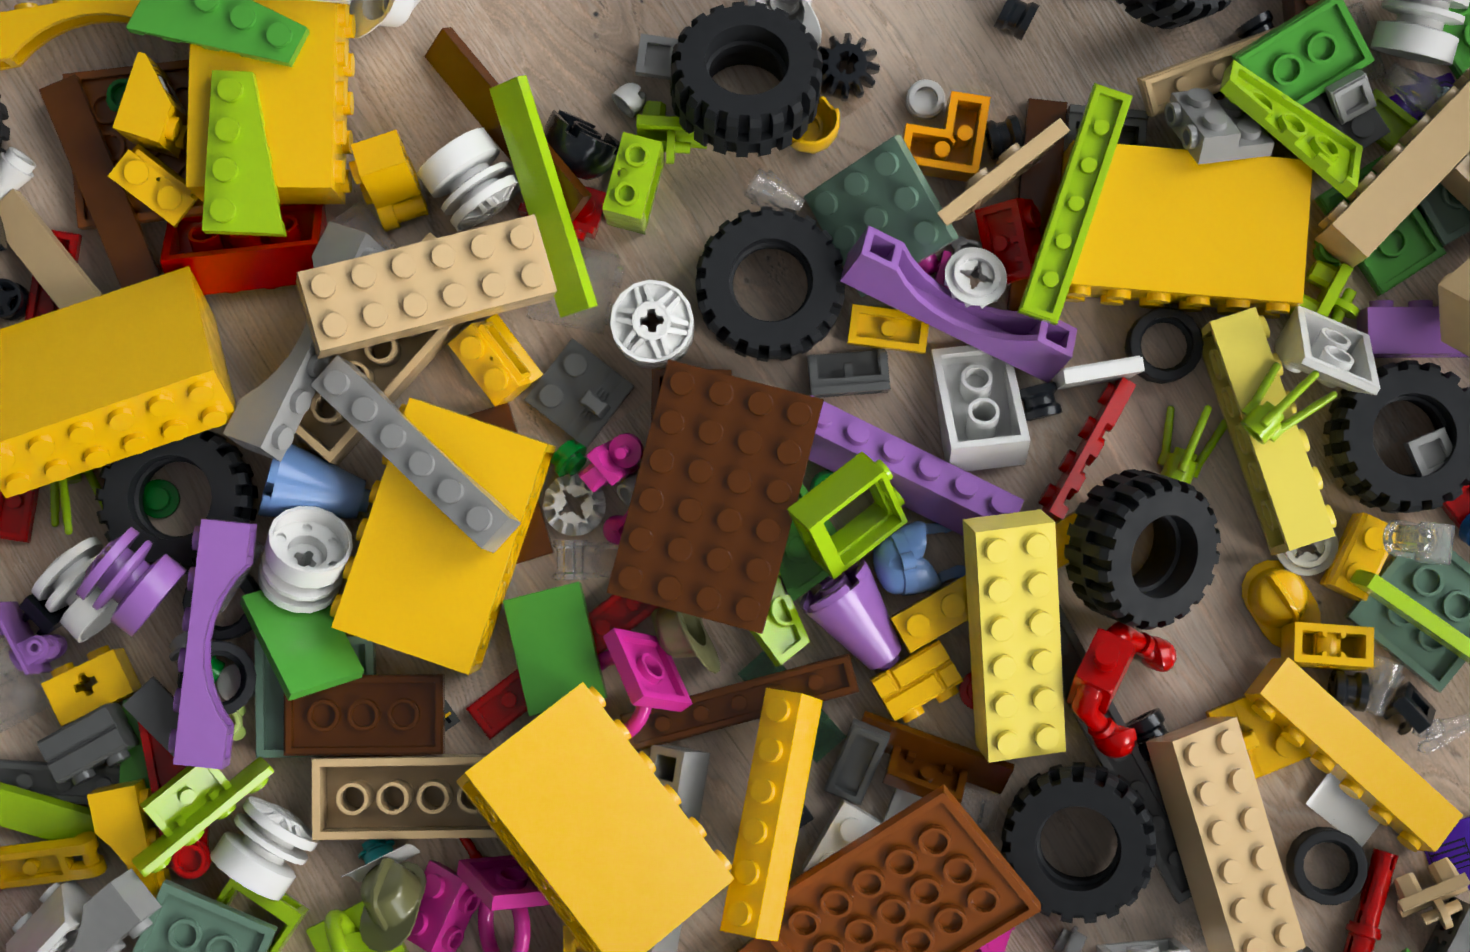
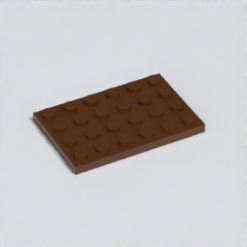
[606,359,824,634]

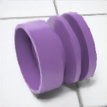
[75,527,187,637]

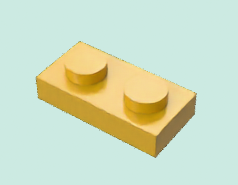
[847,304,929,354]

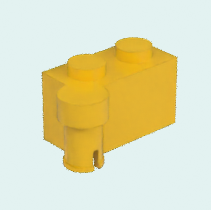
[349,130,429,232]

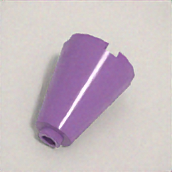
[800,559,902,671]

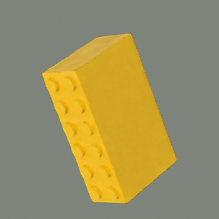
[186,0,356,204]
[1060,140,1313,319]
[0,266,237,498]
[330,397,556,675]
[456,682,734,952]

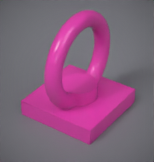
[598,628,693,738]
[457,855,550,952]

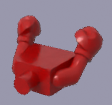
[1067,622,1177,758]

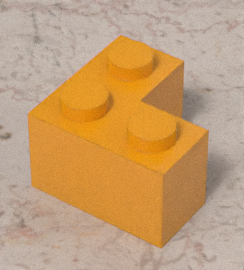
[902,91,991,182]

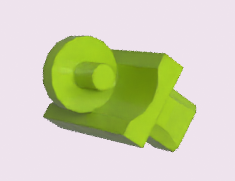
[636,101,707,164]
[1289,260,1360,323]

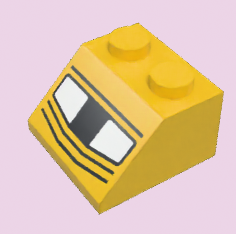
[112,52,188,158]

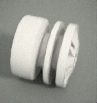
[1370,0,1470,66]
[417,128,521,231]
[610,279,695,369]
[258,506,353,613]
[31,536,118,643]
[210,796,320,901]

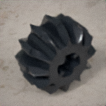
[818,33,880,101]

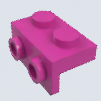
[407,860,481,952]

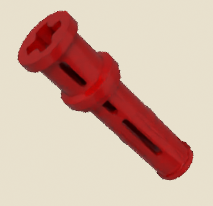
[1343,848,1399,952]

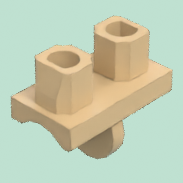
[1393,857,1470,930]

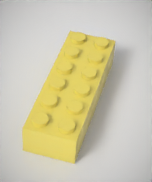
[1201,307,1337,556]
[962,509,1066,763]

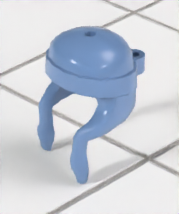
[873,521,966,596]

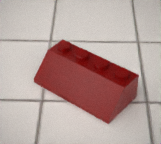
[160,204,327,295]

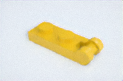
[0,831,108,889]

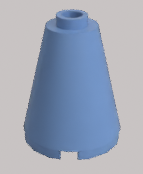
[258,444,371,519]

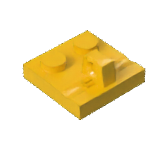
[1205,696,1311,779]

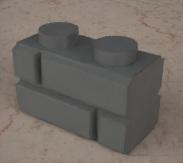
[37,702,139,786]

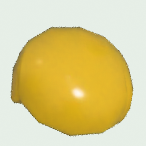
[790,96,840,154]

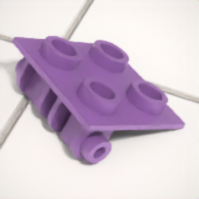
[0,601,68,675]

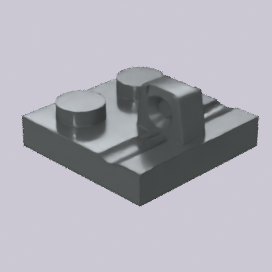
[524,338,635,448]

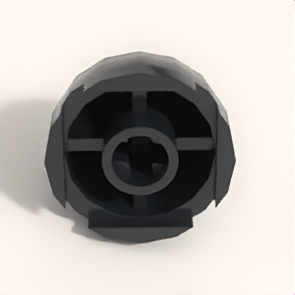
[544,110,620,180]

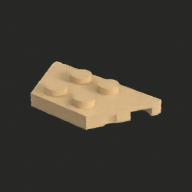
[937,118,1070,226]

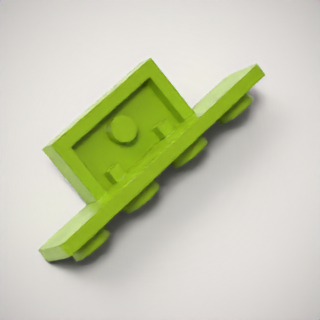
[132,757,274,877]

